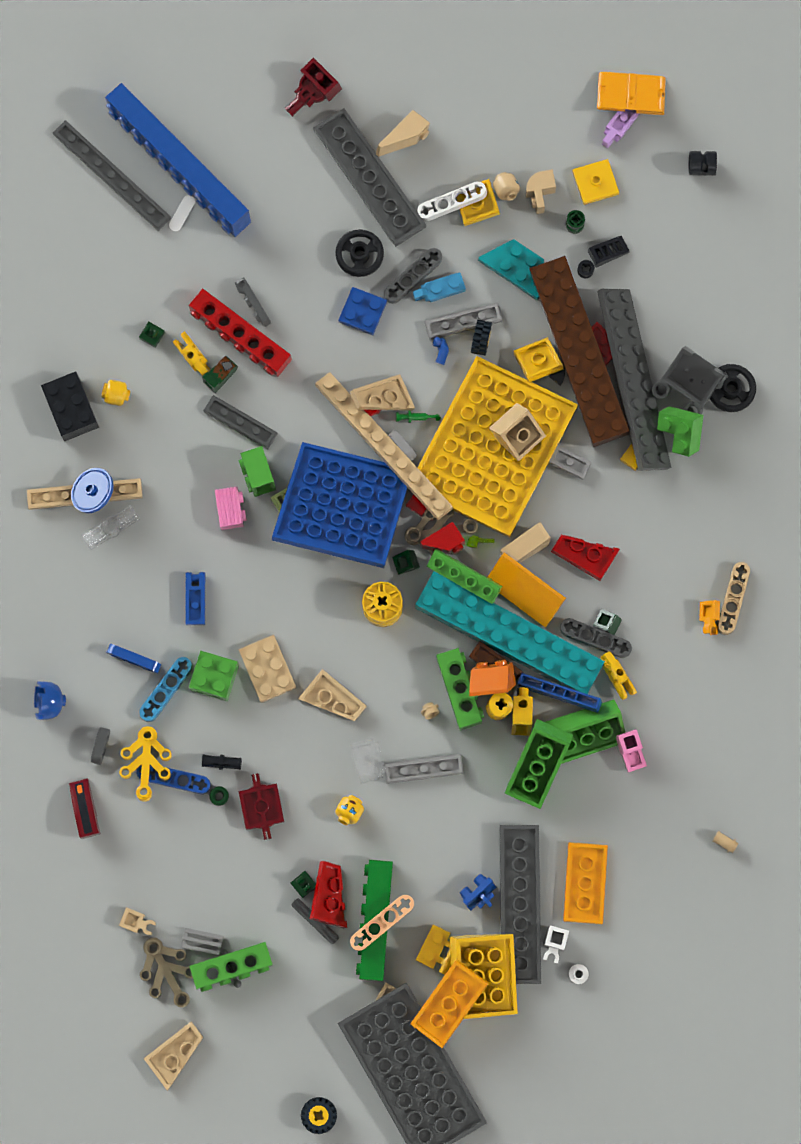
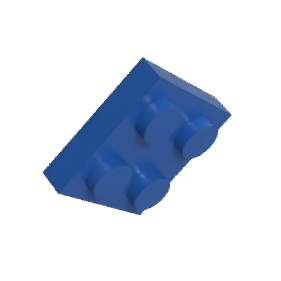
[338,287,387,335]

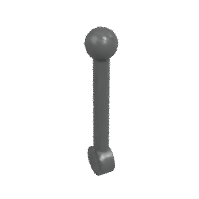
[220,949,241,988]

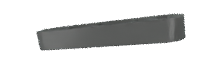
[384,248,442,304]
[560,618,632,658]

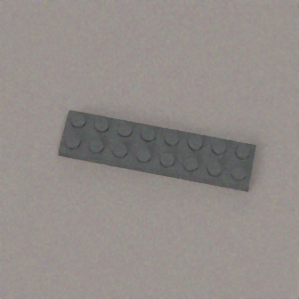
[313,108,426,247]
[500,825,541,984]

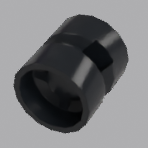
[688,151,717,176]

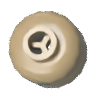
[493,172,520,201]

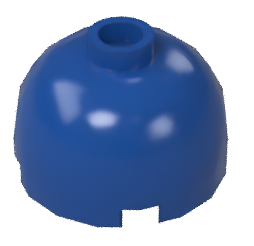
[34,681,66,720]

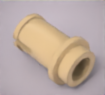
[712,831,739,853]

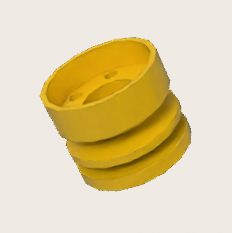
[362,582,403,627]

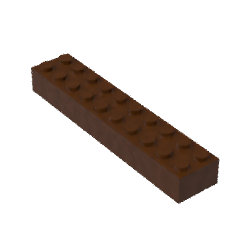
[530,256,629,448]

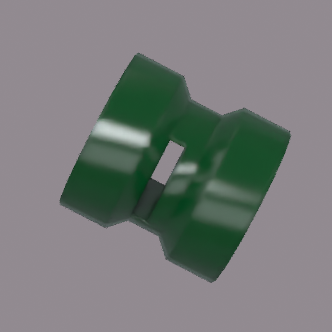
[566,210,585,234]

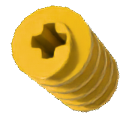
[486,693,513,720]

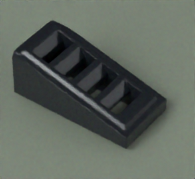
[588,235,630,268]

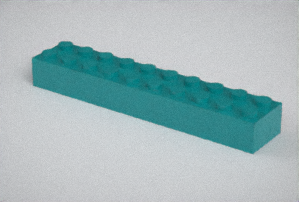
[415,571,605,694]

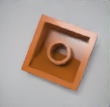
[469,660,516,696]

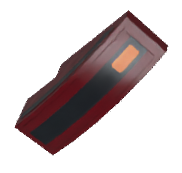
[69,778,101,839]

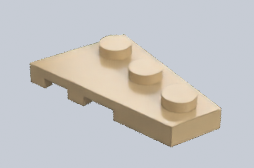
[350,374,415,411]

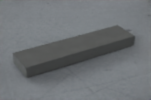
[203,395,278,450]

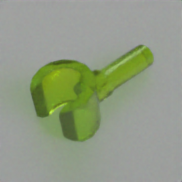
[467,535,495,548]

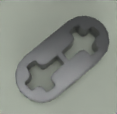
[91,727,110,765]

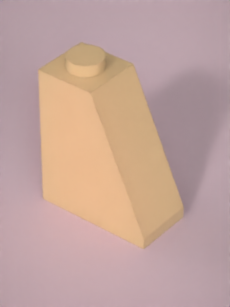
[499,522,551,564]

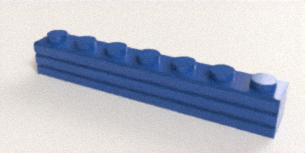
[517,673,602,713]

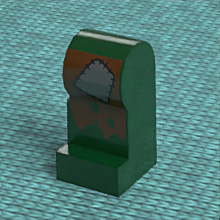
[202,356,238,393]

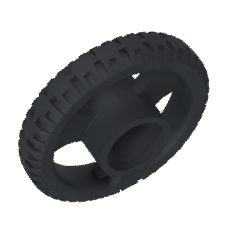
[335,229,384,277]
[709,364,756,412]

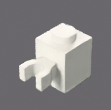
[543,925,569,964]

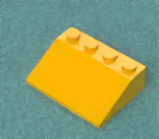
[450,934,518,1019]

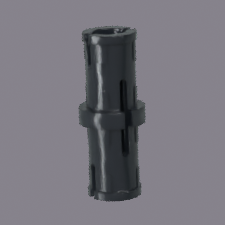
[202,754,242,770]

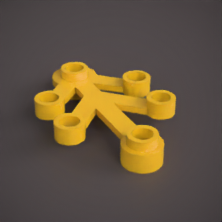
[119,726,172,802]

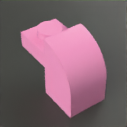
[616,729,647,772]

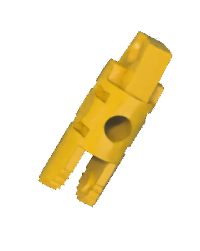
[173,331,210,376]
[600,651,637,700]

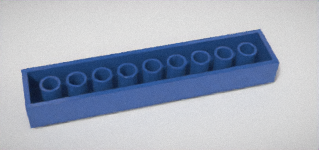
[105,83,251,237]

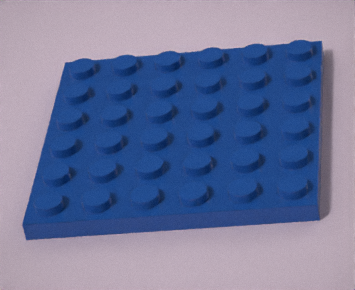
[272,442,408,568]

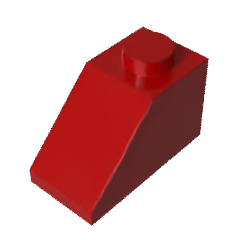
[420,522,465,554]

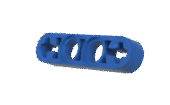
[136,765,211,794]

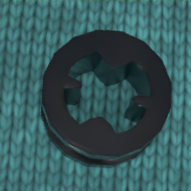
[577,260,595,279]

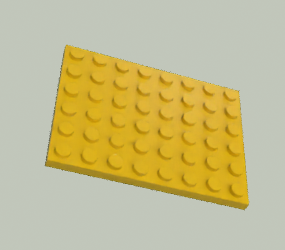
[417,356,578,538]

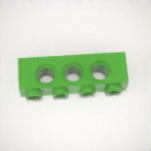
[436,648,484,730]
[189,942,273,992]

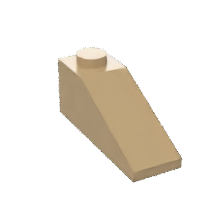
[376,110,430,157]

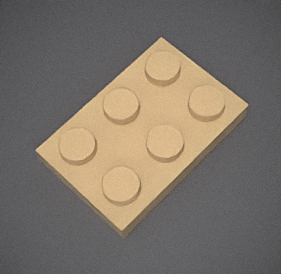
[238,635,296,703]

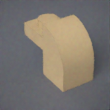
[526,169,556,214]

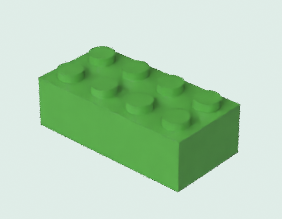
[504,719,573,809]

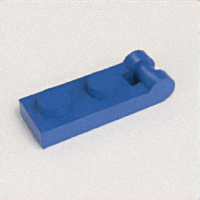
[186,572,206,626]

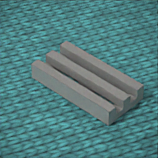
[181,928,224,956]

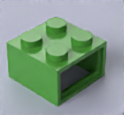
[239,446,276,497]
[189,650,239,702]

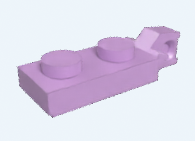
[602,109,639,148]

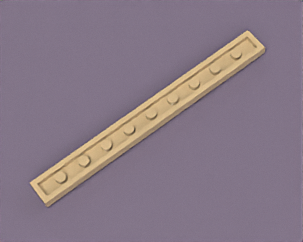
[315,372,453,520]

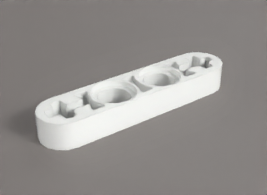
[417,181,487,221]

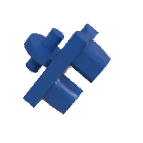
[460,874,497,911]

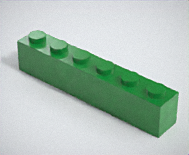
[356,860,393,981]

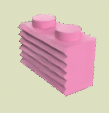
[215,486,247,530]

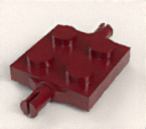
[238,773,285,840]

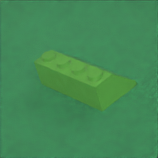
[545,699,626,764]

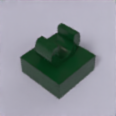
[139,321,165,348]
[290,871,316,898]

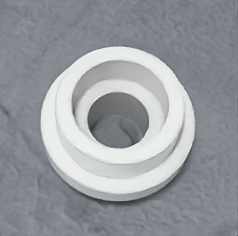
[569,964,589,984]

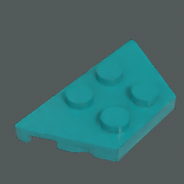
[478,239,544,300]

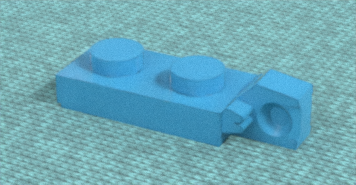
[413,272,466,302]

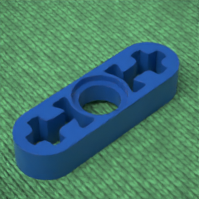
[106,644,161,674]

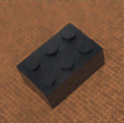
[41,371,100,442]

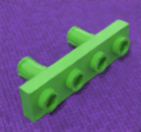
[426,549,503,604]

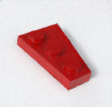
[551,534,620,581]
[310,861,348,929]

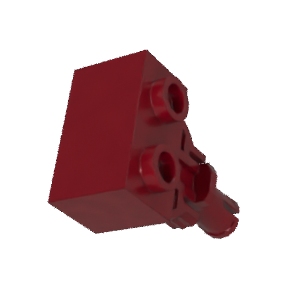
[285,57,342,117]

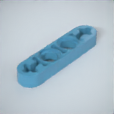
[140,657,192,722]

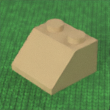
[489,403,546,461]

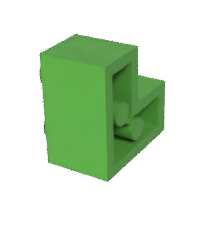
[657,406,704,457]

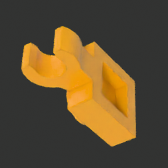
[699,600,720,635]

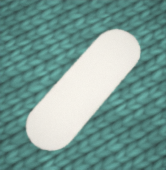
[169,195,195,231]

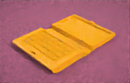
[597,72,666,115]

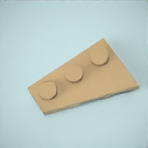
[298,669,367,721]
[144,1021,204,1091]

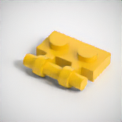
[416,924,451,975]

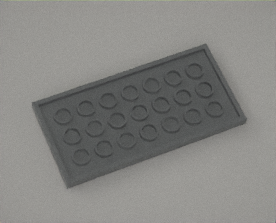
[338,983,487,1144]

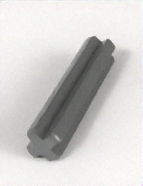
[292,898,339,944]

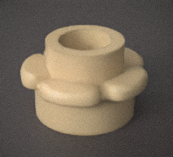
[421,702,439,720]

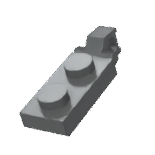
[235,278,271,327]

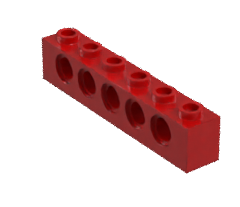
[188,288,292,377]

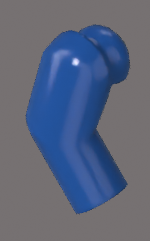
[433,337,449,365]

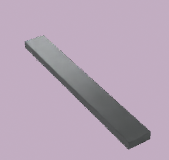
[53,120,171,231]

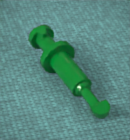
[396,410,441,423]

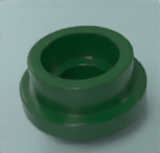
[209,786,229,806]

